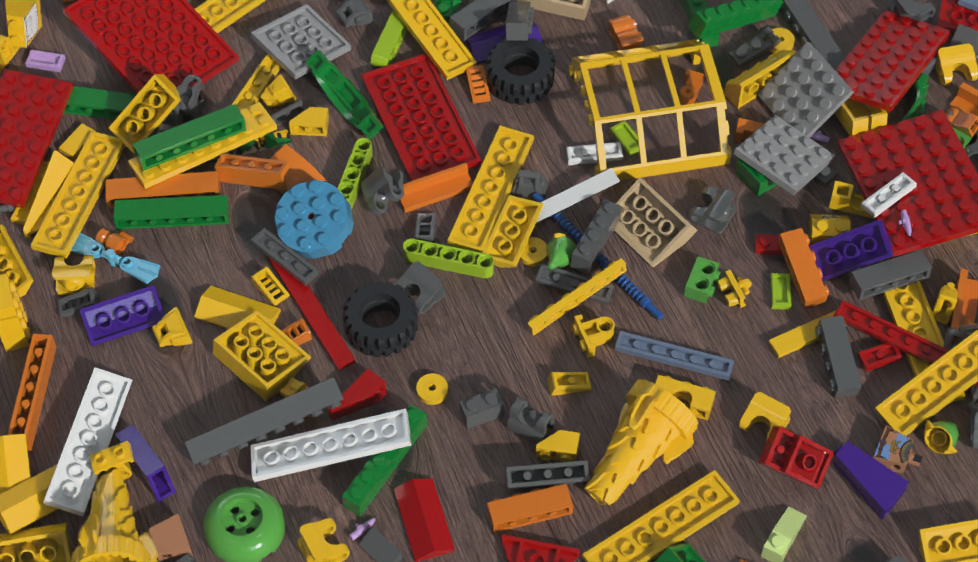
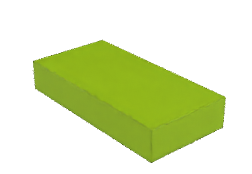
[609,120,639,157]
[770,273,792,310]

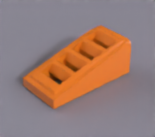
[466,65,491,104]
[281,318,312,346]

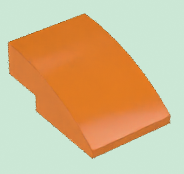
[270,144,327,195]

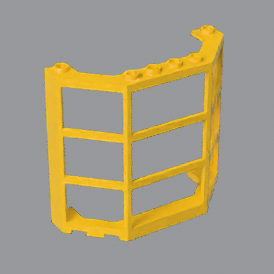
[568,39,731,181]

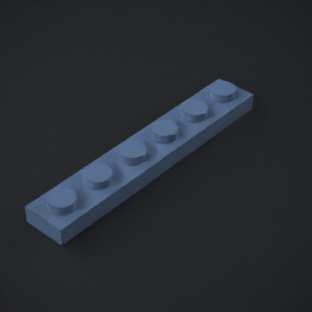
[615,331,734,380]

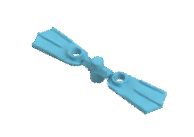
[71,232,161,284]

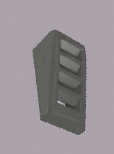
[414,213,436,243]
[57,287,100,318]

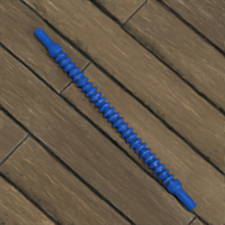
[532,192,664,320]

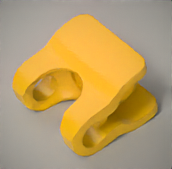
[935,44,978,86]
[52,255,96,295]
[739,392,791,442]
[297,518,350,562]

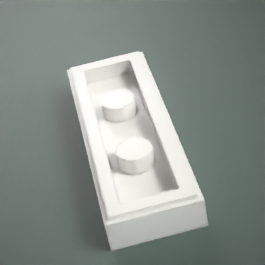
[566,142,623,166]
[861,172,917,218]

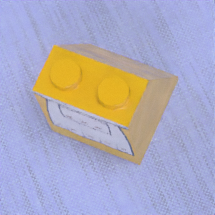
[5,0,42,48]

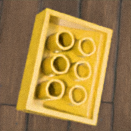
[213,310,311,401]

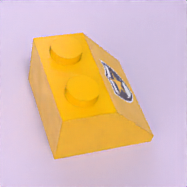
[809,214,851,245]

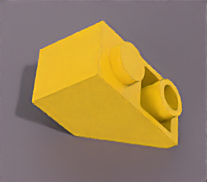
[536,430,580,462]

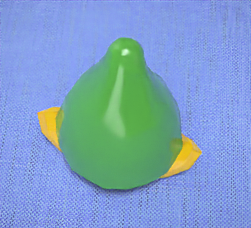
[546,233,576,270]
[924,420,959,454]

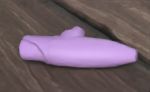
[810,130,830,143]
[899,210,912,236]
[349,518,376,541]

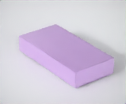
[25,50,66,72]

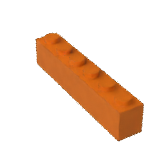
[106,171,220,208]
[8,333,57,451]

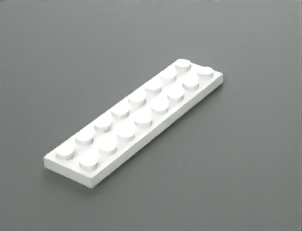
[43,368,132,516]
[251,409,411,482]

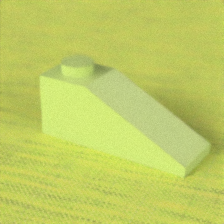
[761,506,807,562]

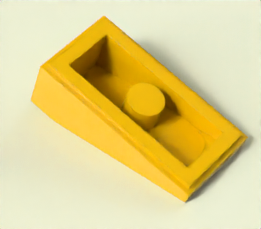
[547,372,592,395]

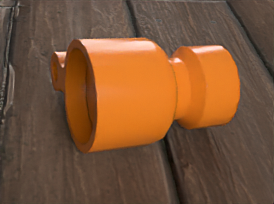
[96,228,134,255]

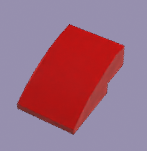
[758,426,834,489]

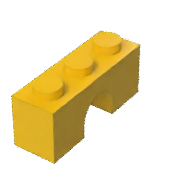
[829,181,874,219]
[655,375,716,421]

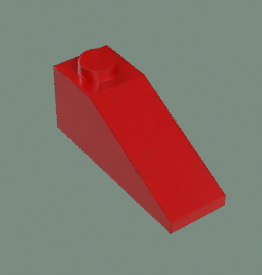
[328,369,387,420]

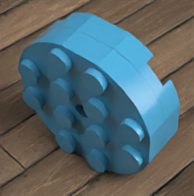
[275,180,354,259]

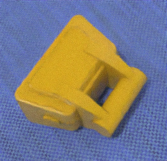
[261,74,297,109]
[932,282,958,325]
[152,307,192,347]

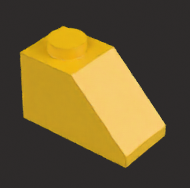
[289,107,329,136]

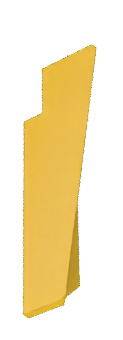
[23,150,74,239]

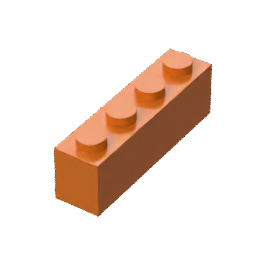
[778,228,829,309]
[487,484,573,533]

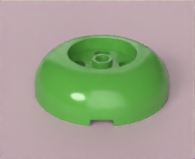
[203,486,286,562]

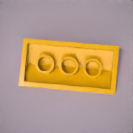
[482,195,544,268]
[0,224,34,297]
[194,286,281,329]
[0,434,31,494]
[0,464,58,535]
[919,519,978,562]

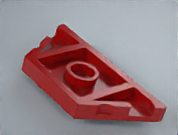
[501,534,580,562]

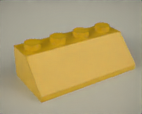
[724,50,797,108]
[109,74,181,154]
[0,522,72,562]

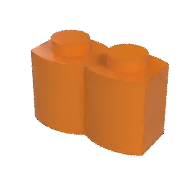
[608,14,643,50]

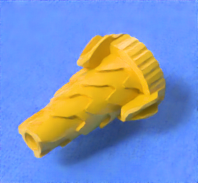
[584,379,698,505]
[71,469,158,562]

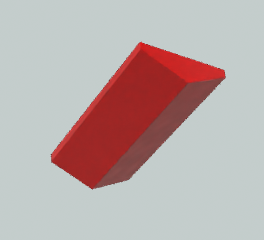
[394,478,455,562]

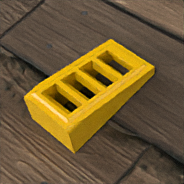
[250,266,290,307]

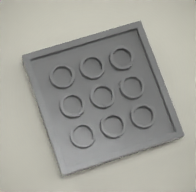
[251,4,351,79]
[757,42,854,138]
[734,115,835,196]

